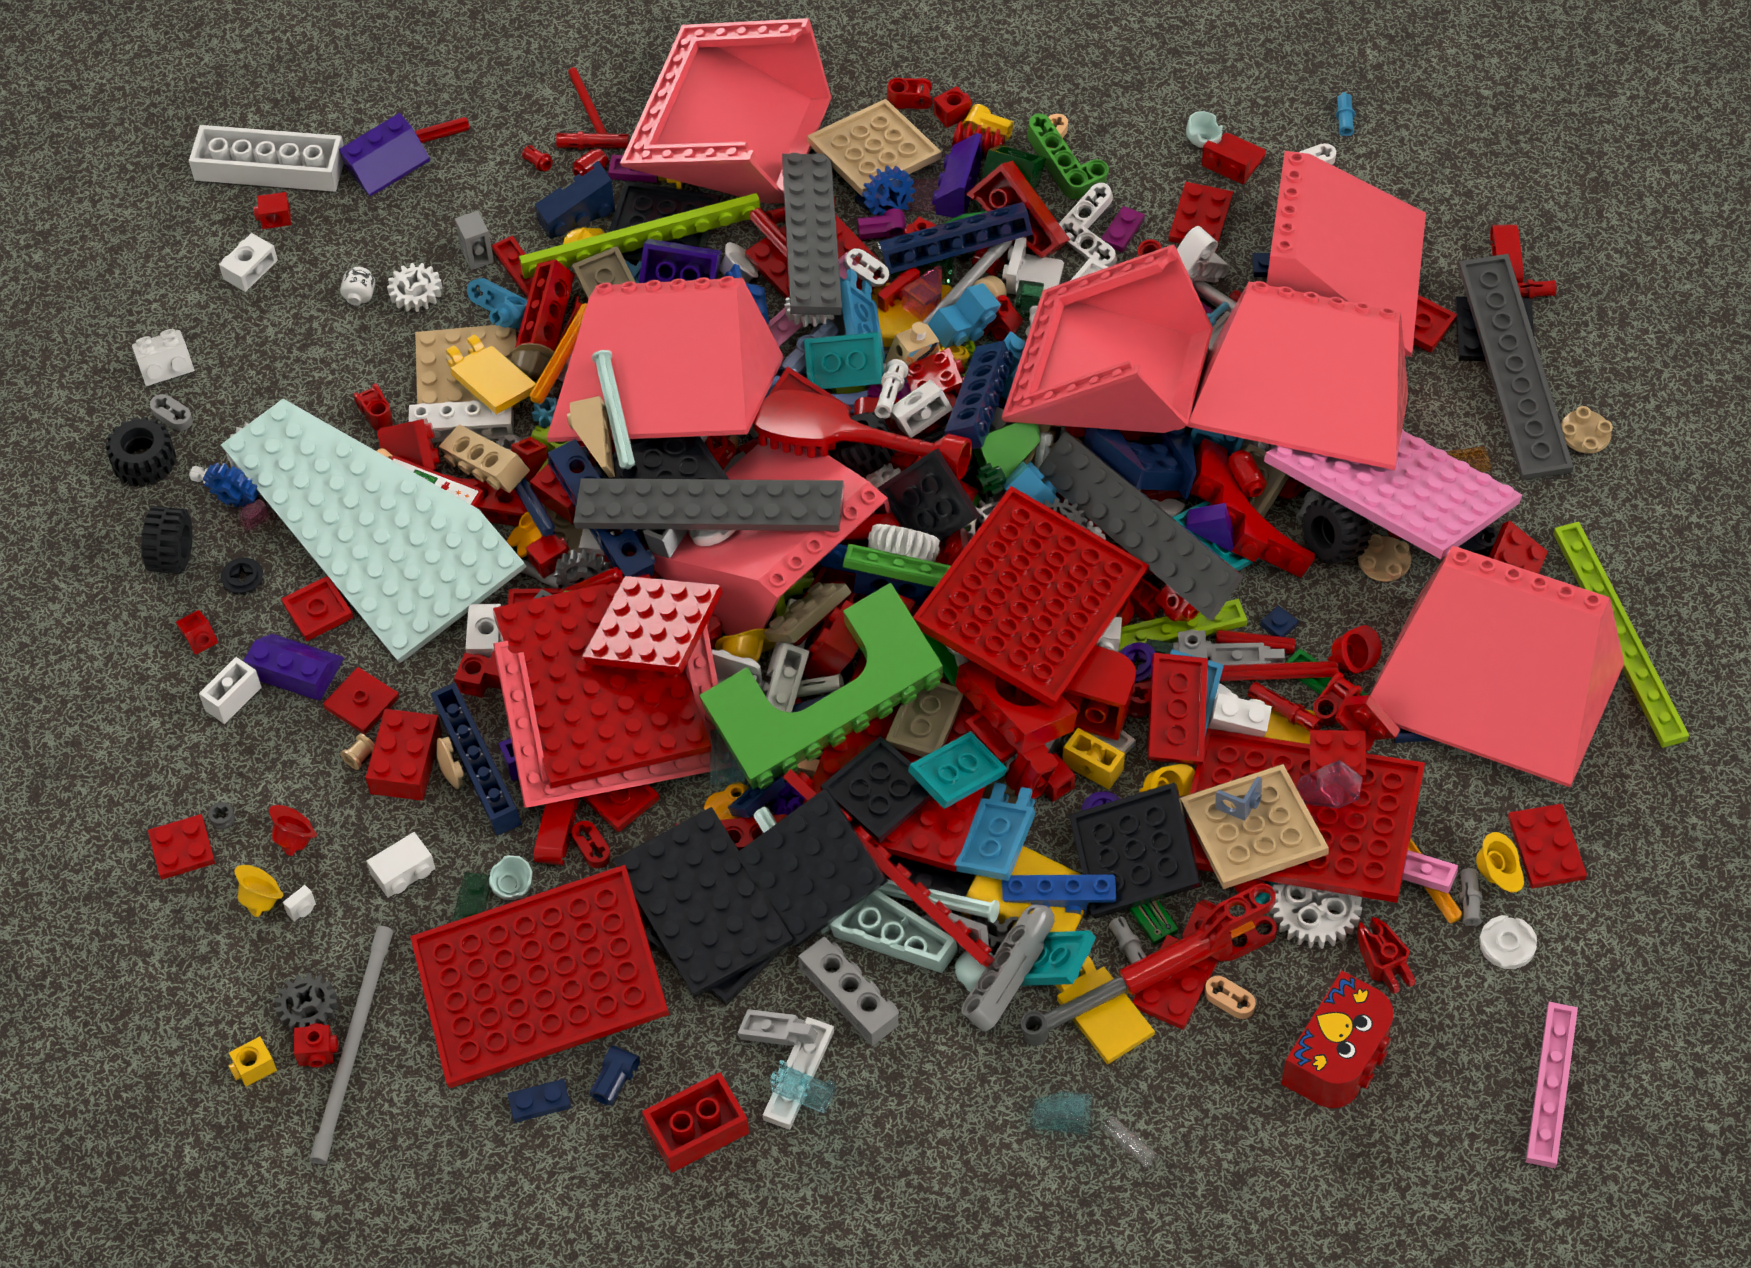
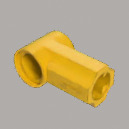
[963,104,1014,141]

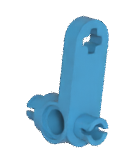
[467,278,528,329]

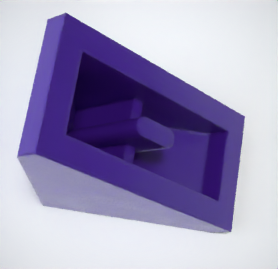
[1185,503,1234,552]

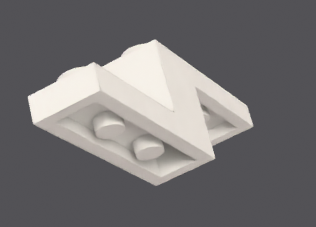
[766,598,809,712]

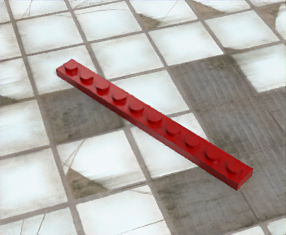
[783,769,995,968]

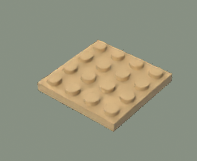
[807,99,942,197]
[415,325,520,408]
[1180,764,1329,889]

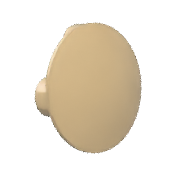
[1561,406,1613,453]
[1358,534,1411,582]
[437,737,464,789]

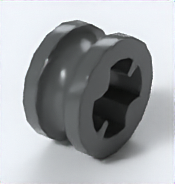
[208,802,235,829]

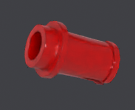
[522,145,553,171]

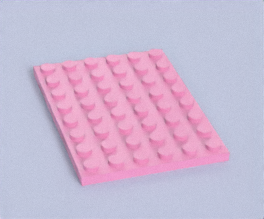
[1264,429,1522,559]

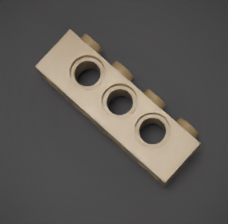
[439,424,530,493]

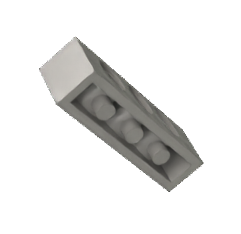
[798,936,899,1046]

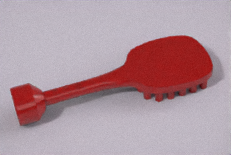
[753,390,972,480]

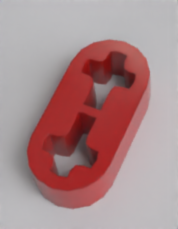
[571,821,611,868]

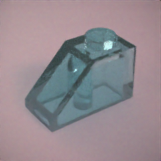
[1030,1091,1093,1136]

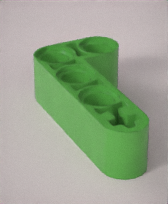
[1027,113,1109,199]

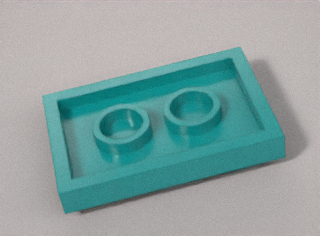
[804,332,884,389]
[908,731,1007,809]
[1020,930,1096,986]

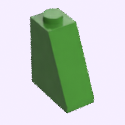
[973,422,1040,479]

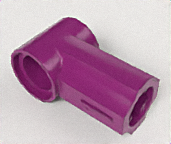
[857,209,907,240]

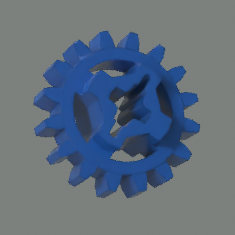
[862,165,916,216]
[203,463,259,509]

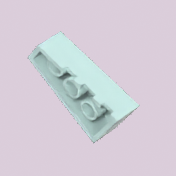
[830,890,958,973]

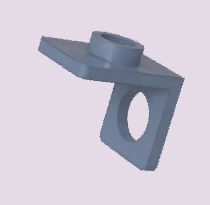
[1216,776,1262,821]

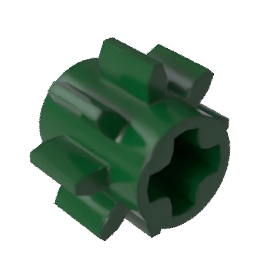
[973,463,1006,497]

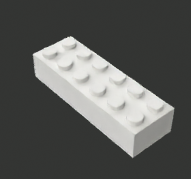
[189,125,344,192]

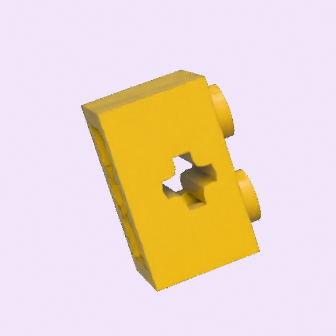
[1063,728,1125,790]

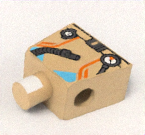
[885,322,939,372]

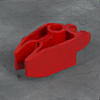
[1357,917,1416,994]

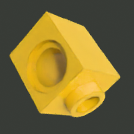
[228,1037,277,1087]

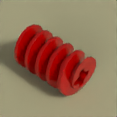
[952,121,1005,158]

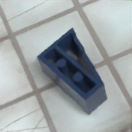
[535,161,615,239]

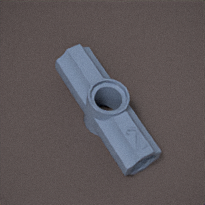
[777,320,840,377]

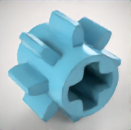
[532,397,557,428]

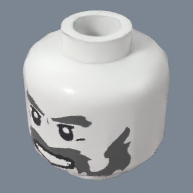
[340,267,375,305]

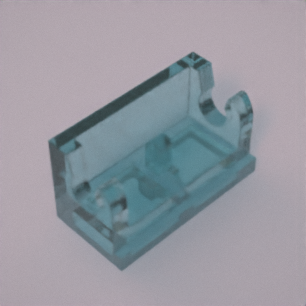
[710,729,745,785]
[770,1060,837,1114]

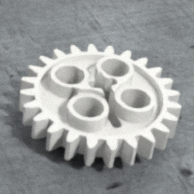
[1270,883,1362,949]

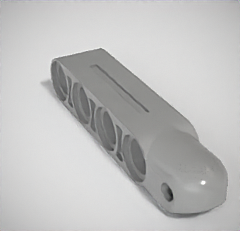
[961,904,1055,1031]

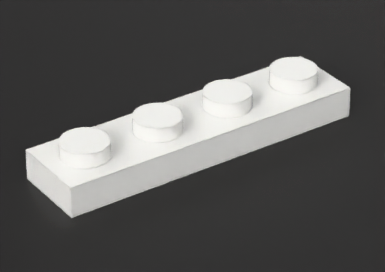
[763,1017,834,1130]

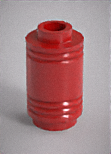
[1228,450,1267,497]

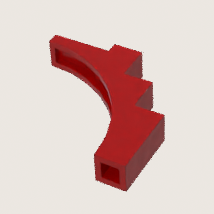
[1190,438,1315,578]

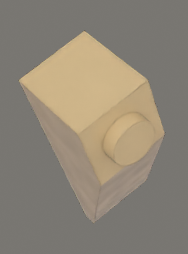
[567,396,615,478]

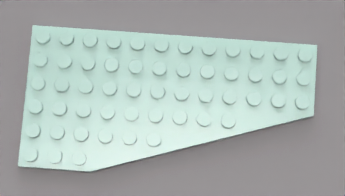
[221,399,526,663]

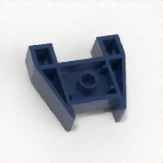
[1082,427,1197,499]

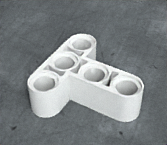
[1177,226,1230,284]

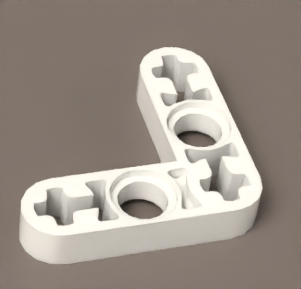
[1059,183,1117,267]

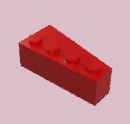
[966,161,1070,258]

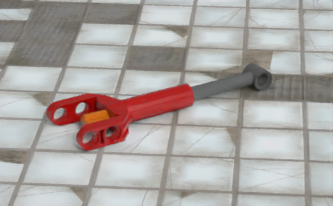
[1021,883,1277,1046]

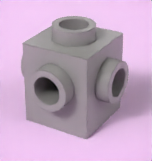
[1173,629,1212,658]

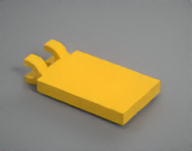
[446,334,536,415]
[1055,956,1155,1065]

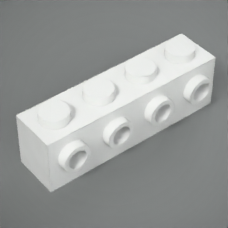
[409,400,514,443]

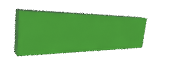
[843,544,951,587]

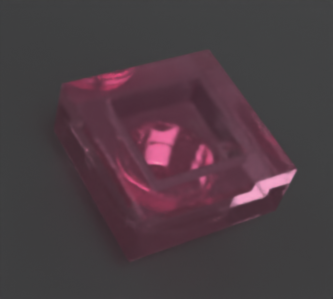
[239,499,268,532]

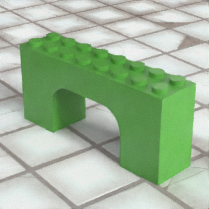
[700,583,943,790]

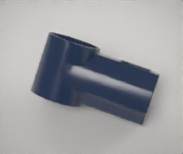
[590,1045,640,1106]

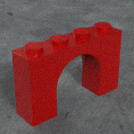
[955,661,1078,754]

